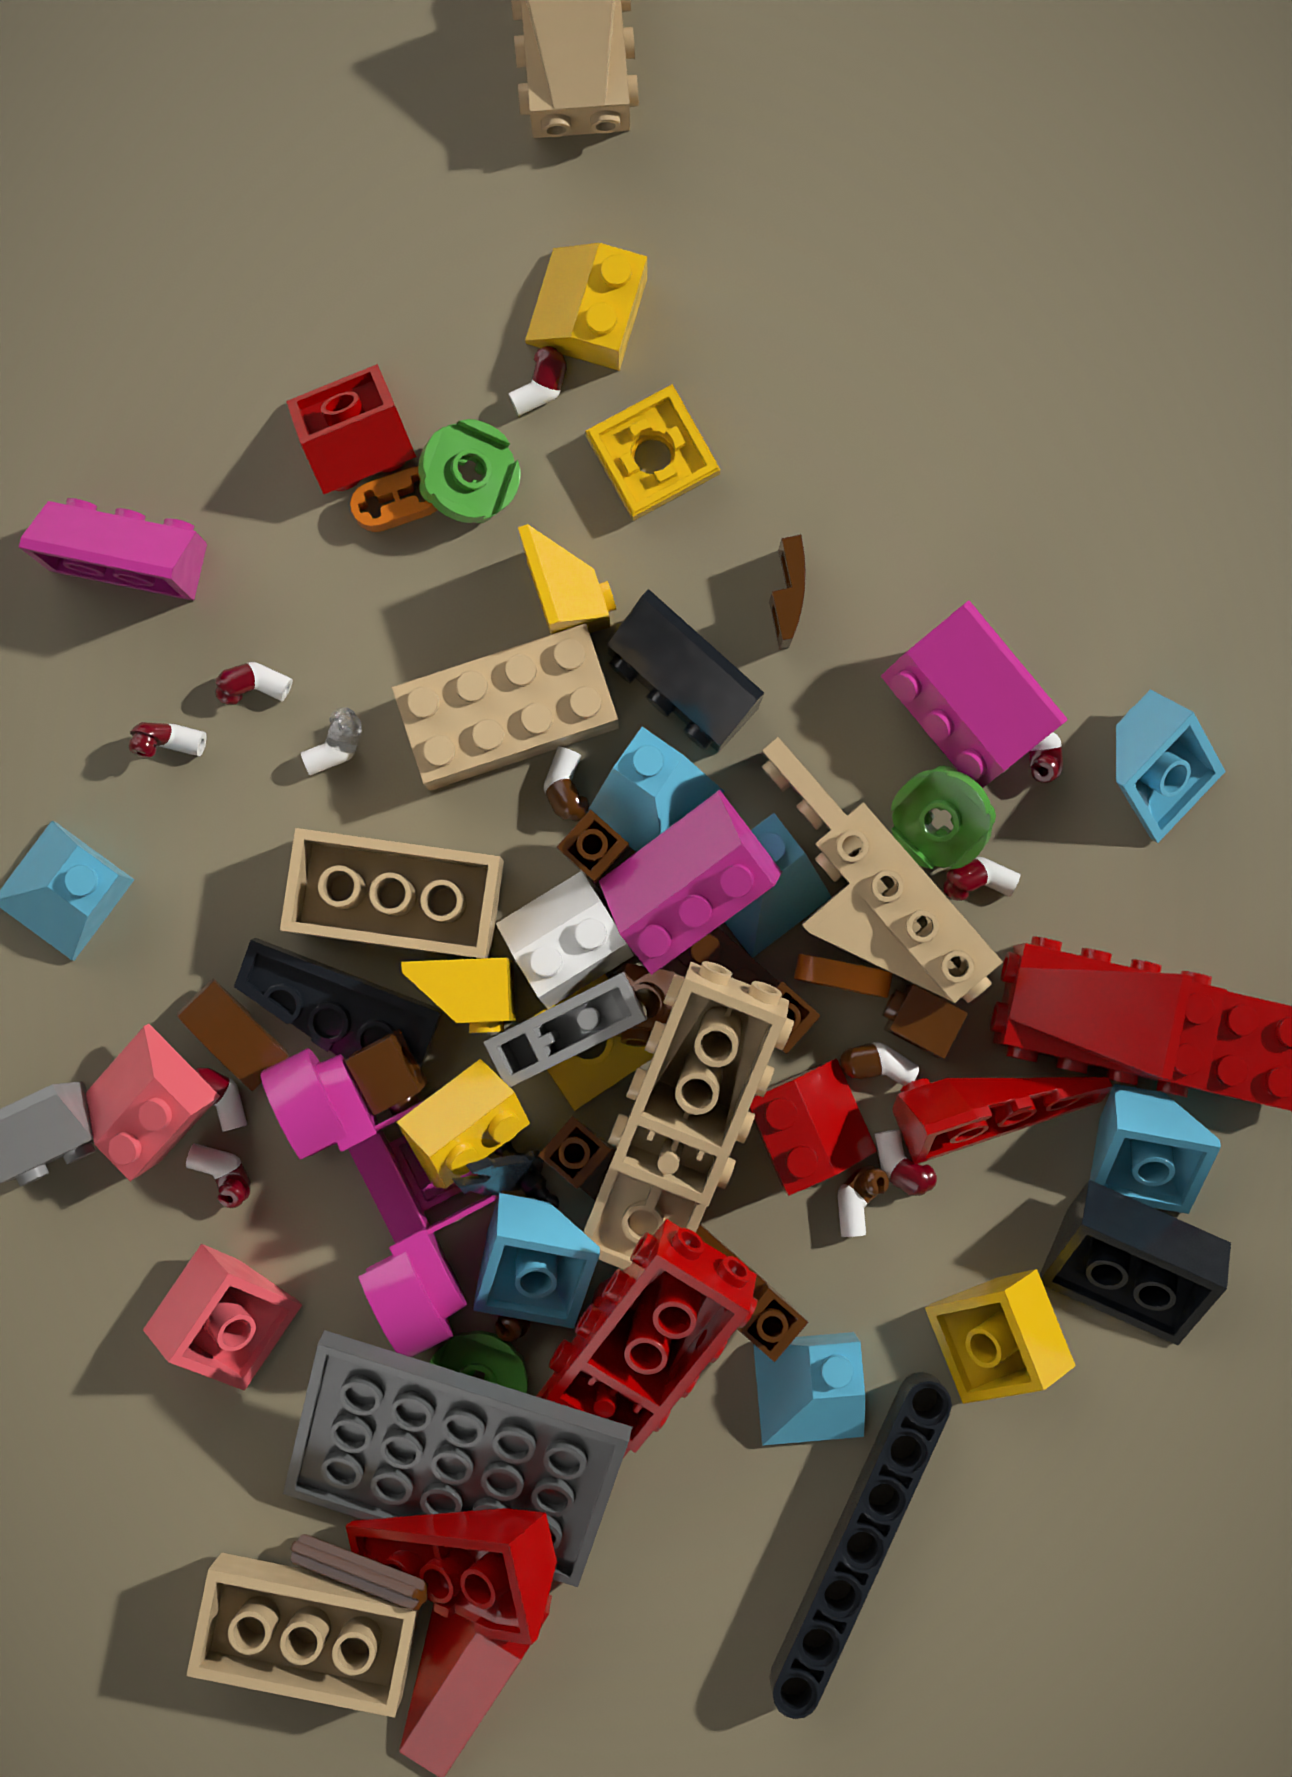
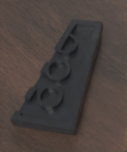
[234,938,443,1070]

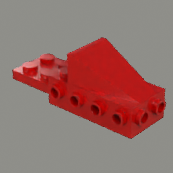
[990,936,1292,1112]
[536,1219,758,1458]

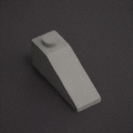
[484,972,647,1087]

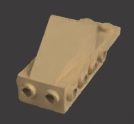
[511,0,639,138]
[762,737,1003,1003]
[583,961,794,1269]

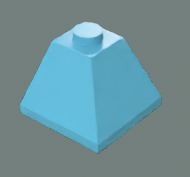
[1116,689,1226,843]
[589,727,724,852]
[724,813,832,958]
[0,821,135,961]
[1090,1084,1221,1214]
[473,1193,600,1329]
[753,1332,865,1446]

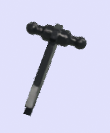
[452,1141,559,1209]

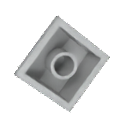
[0,1081,96,1187]

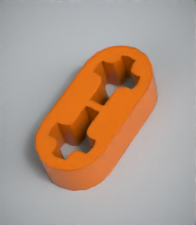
[350,466,437,532]
[794,954,893,998]

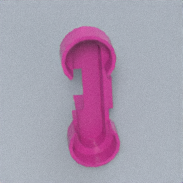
[260,1048,496,1357]

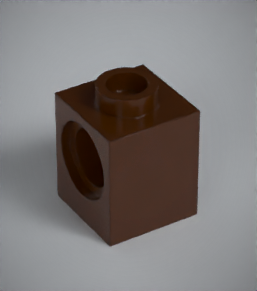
[609,963,674,1047]
[882,984,968,1059]
[345,1029,428,1116]

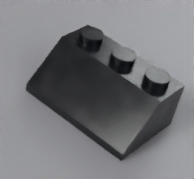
[607,589,764,753]
[1040,1180,1231,1345]

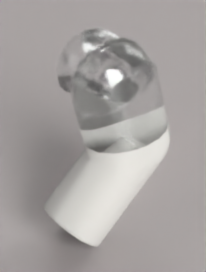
[301,707,362,776]

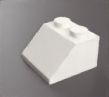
[496,871,634,1009]

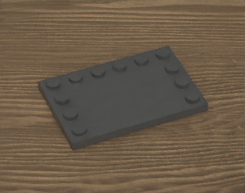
[283,1330,632,1587]

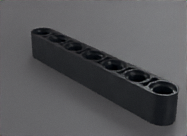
[769,1372,952,1719]

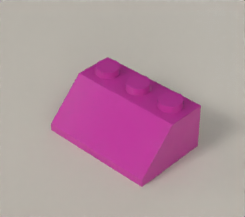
[19,498,207,601]
[880,600,1068,788]
[599,790,782,975]

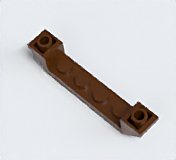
[556,809,821,1054]
[538,1115,809,1362]

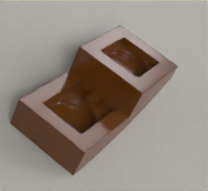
[769,534,806,650]
[177,978,289,1092]

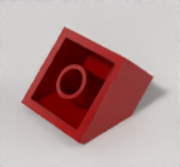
[286,364,416,495]
[749,1058,877,1196]

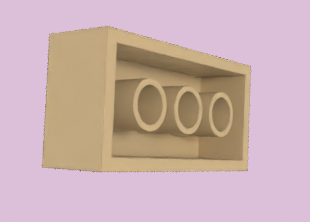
[392,623,619,791]
[280,828,504,959]
[186,1553,420,1718]

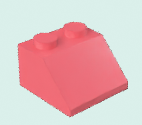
[86,1024,220,1182]
[143,1243,302,1391]

